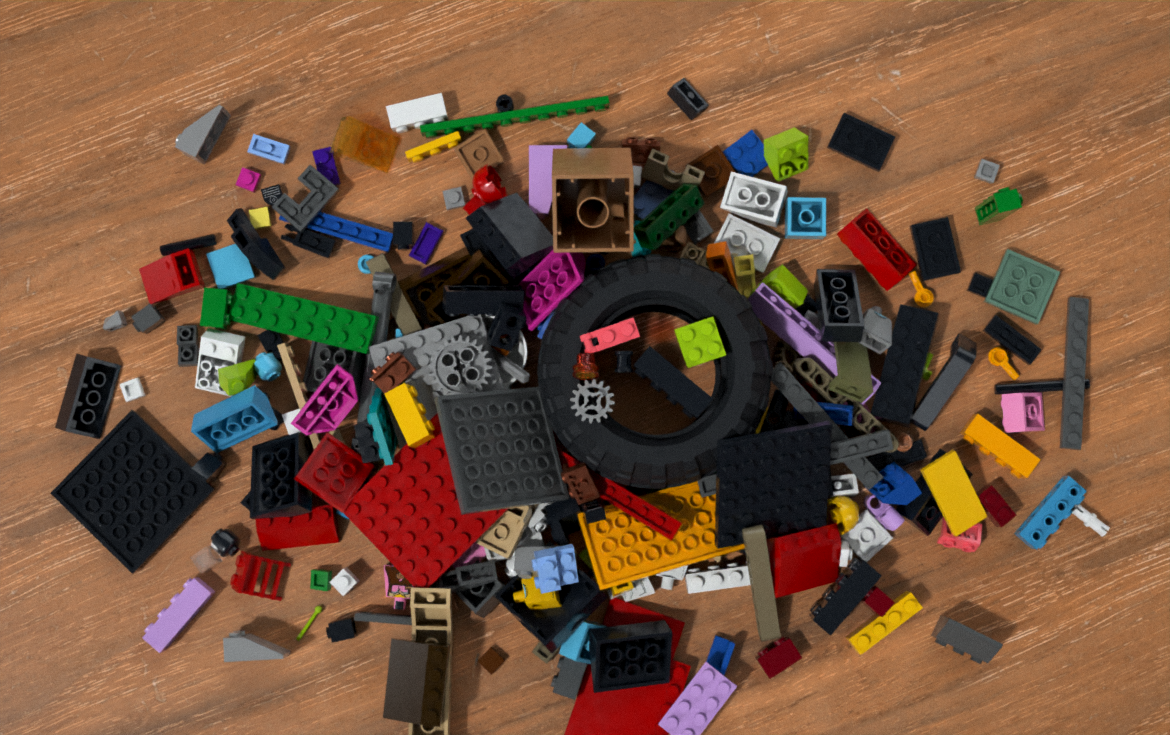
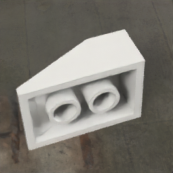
[720,172,788,228]

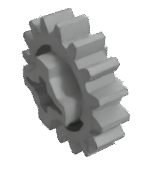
[570,379,615,424]

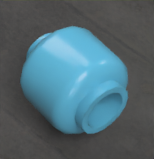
[254,352,282,382]

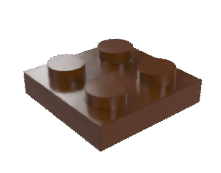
[685,145,736,198]

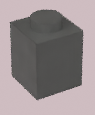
[131,304,166,334]

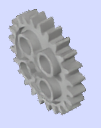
[428,335,493,395]

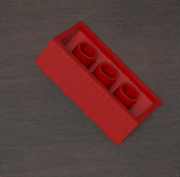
[837,208,917,291]
[255,505,340,551]

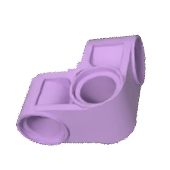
[864,494,905,531]

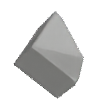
[103,310,127,332]

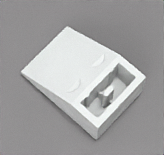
[195,328,246,397]

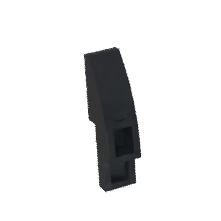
[227,208,285,280]

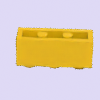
[384,383,435,448]

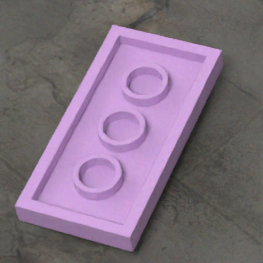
[658,662,737,735]

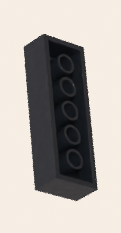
[870,304,939,428]

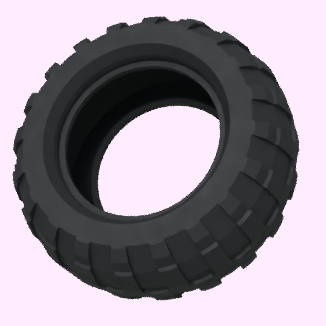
[537,254,773,489]

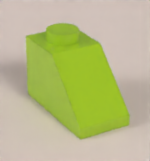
[218,359,257,396]

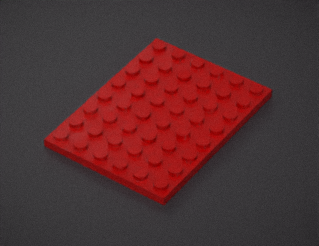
[343,413,509,595]

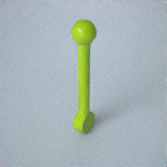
[296,606,322,641]

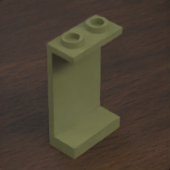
[829,342,873,403]

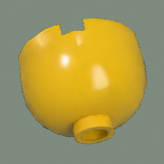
[826,496,859,535]

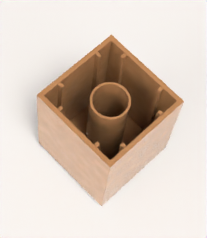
[552,148,634,253]

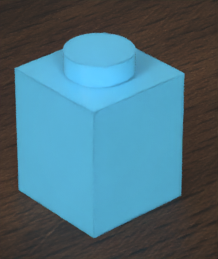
[567,122,596,148]

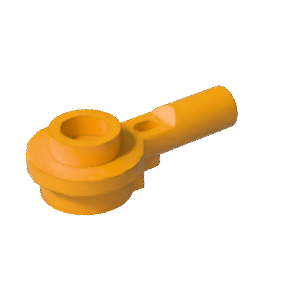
[909,271,934,308]
[988,347,1020,380]

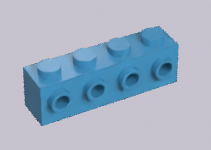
[1014,476,1086,550]

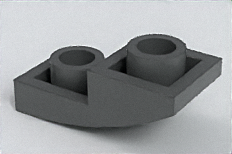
[177,325,199,367]

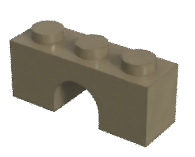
[640,149,705,191]

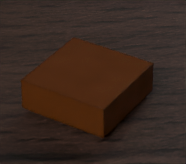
[477,647,505,675]

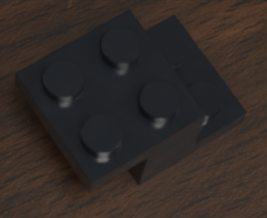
[545,483,582,545]

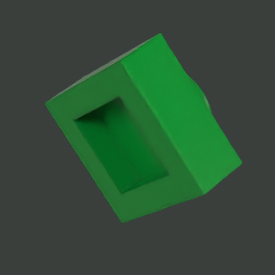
[310,569,332,591]

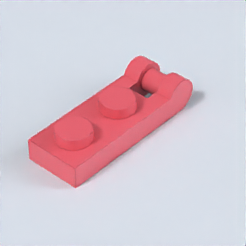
[579,318,640,356]

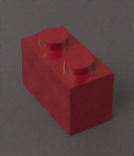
[976,485,1017,528]
[861,586,895,617]
[755,636,802,679]

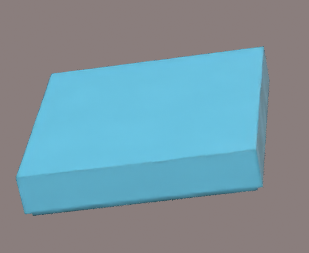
[206,244,256,289]

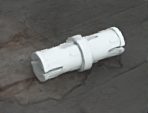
[1071,504,1110,537]

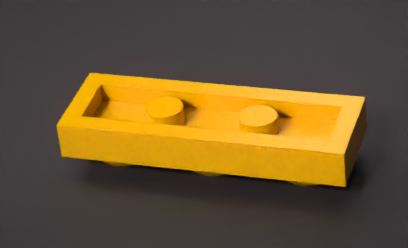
[405,131,462,163]

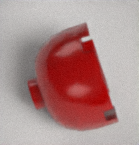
[471,164,507,203]

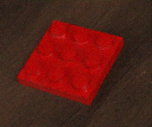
[294,432,374,513]

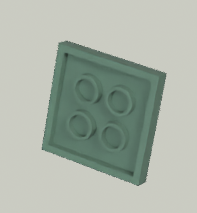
[983,249,1060,325]

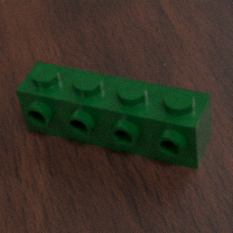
[634,183,705,250]

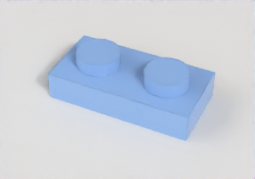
[247,134,291,165]

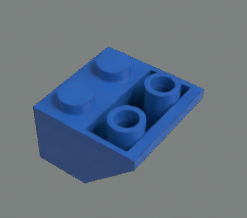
[864,462,922,505]

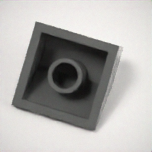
[456,560,505,618]

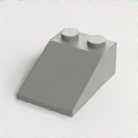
[175,105,231,165]
[223,630,291,662]

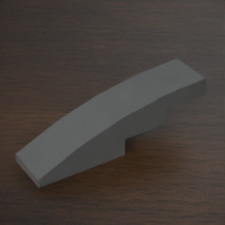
[430,561,498,594]

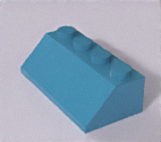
[191,385,277,453]

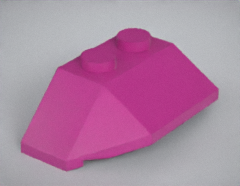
[291,364,358,435]

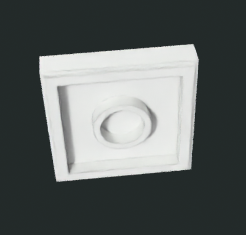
[840,509,893,562]

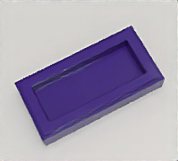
[409,222,444,265]

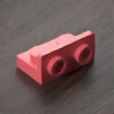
[937,517,982,552]

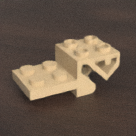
[475,504,539,560]

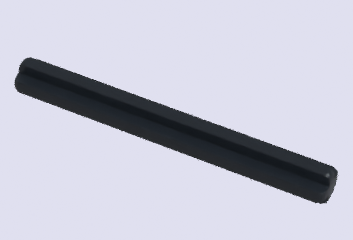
[994,379,1090,395]

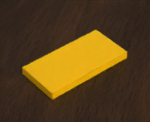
[920,450,988,537]

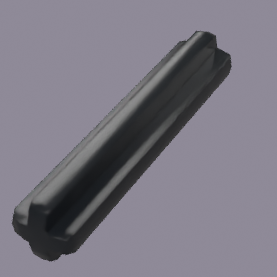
[160,234,217,256]

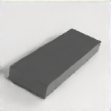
[354,611,412,625]

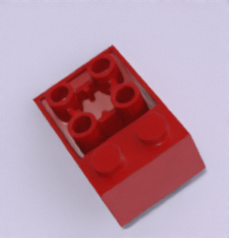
[139,248,205,304]

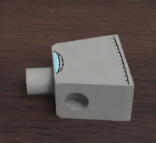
[858,306,892,354]

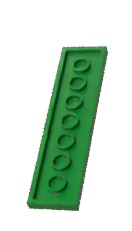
[229,283,379,355]

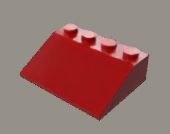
[766,523,841,598]

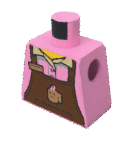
[384,564,414,610]

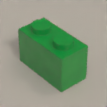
[200,287,233,330]

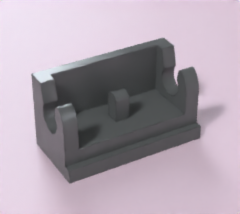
[683,210,714,245]

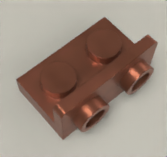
[622,137,660,168]
[370,352,416,394]
[561,462,600,505]

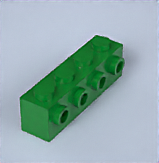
[975,187,1023,226]

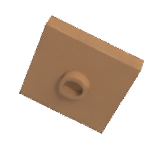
[453,128,506,179]

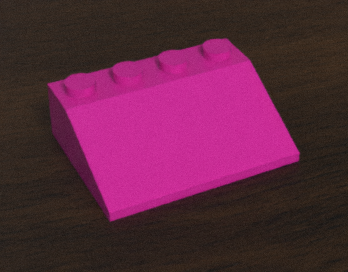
[518,250,586,331]

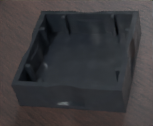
[495,541,608,654]

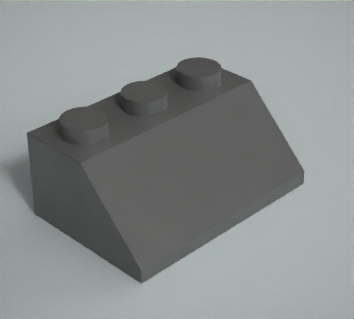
[931,615,1003,664]

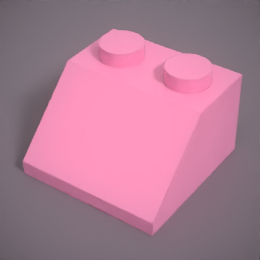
[1001,392,1045,433]

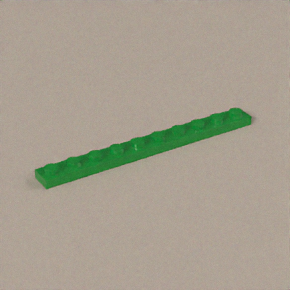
[420,96,609,139]

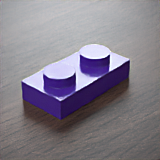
[312,146,341,186]

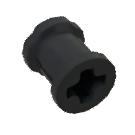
[496,94,514,113]
[615,351,633,373]

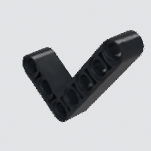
[911,333,977,431]

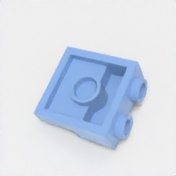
[531,544,579,594]

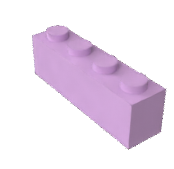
[142,577,215,653]

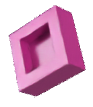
[235,167,261,193]

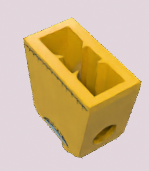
[513,576,562,610]

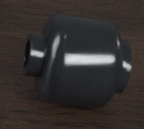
[211,528,240,557]

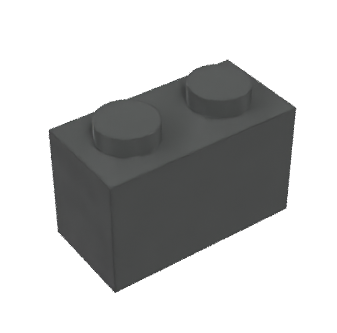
[551,656,587,700]

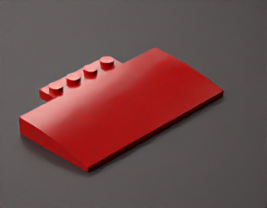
[564,598,691,735]

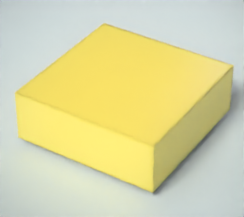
[249,207,272,229]

